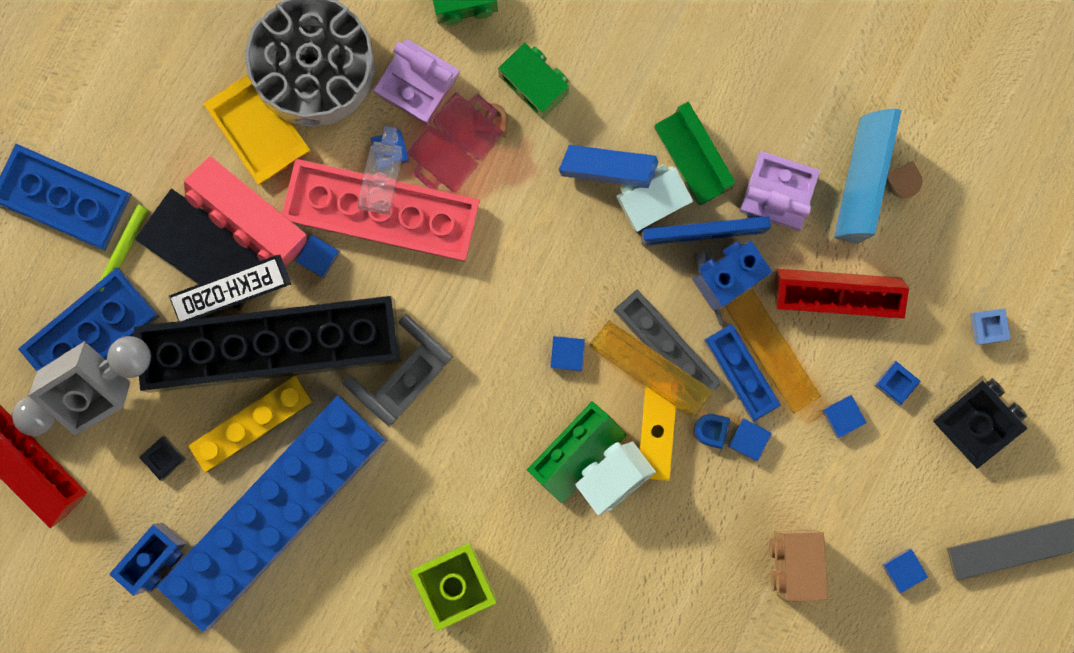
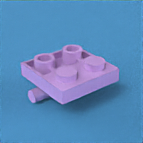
[373,38,460,125]
[739,151,820,231]

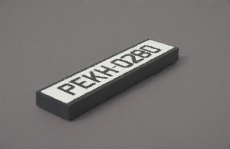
[169,254,291,321]

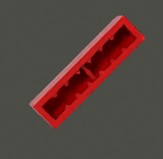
[775,268,909,319]
[0,405,87,528]

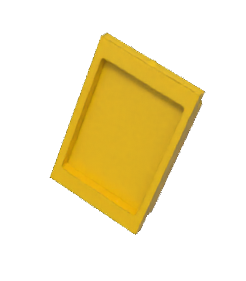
[203,74,311,186]

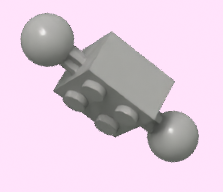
[12,336,151,436]

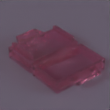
[407,92,504,192]

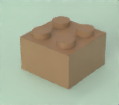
[769,530,828,601]

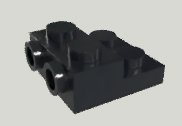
[933,376,1028,469]

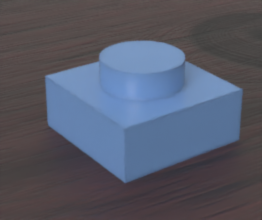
[970,309,1011,345]

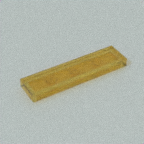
[725,289,821,413]
[590,320,714,419]

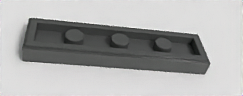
[613,289,722,405]
[947,518,1074,580]

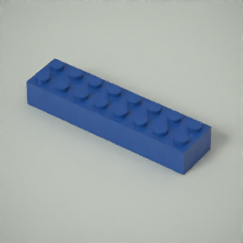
[156,396,388,632]

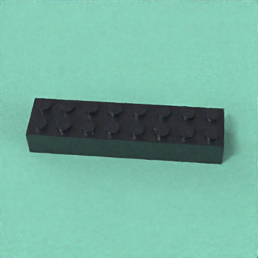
[134,296,402,393]

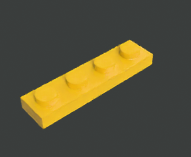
[188,376,314,473]

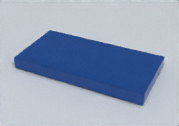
[0,144,132,251]
[18,268,159,371]

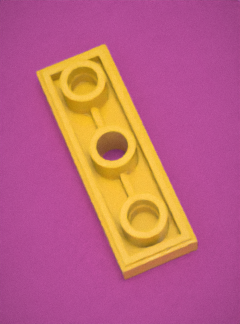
[639,382,678,481]

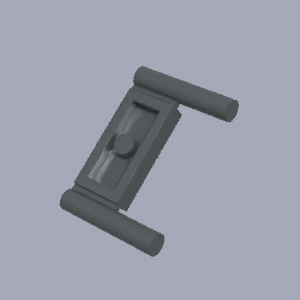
[342,314,453,427]

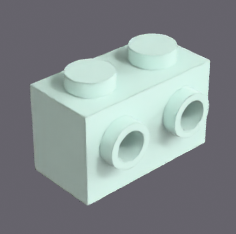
[616,164,693,231]
[575,441,656,516]

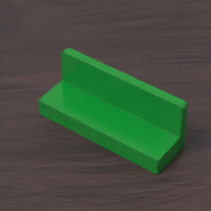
[654,101,736,205]
[527,401,627,503]

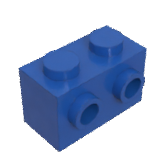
[692,240,772,310]
[109,523,187,596]

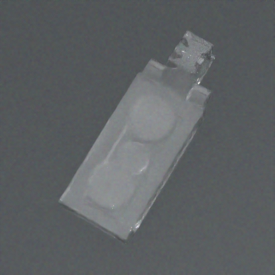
[358,126,402,215]

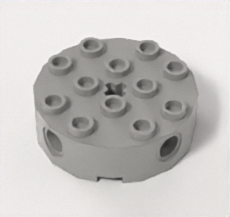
[245,0,376,127]

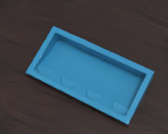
[834,108,902,244]

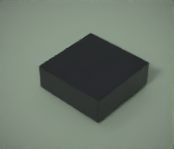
[139,436,186,481]

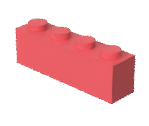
[184,156,307,267]

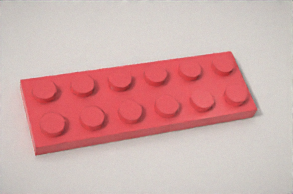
[282,159,480,262]

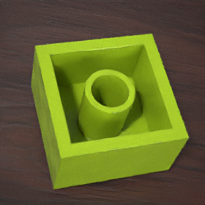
[409,541,498,631]

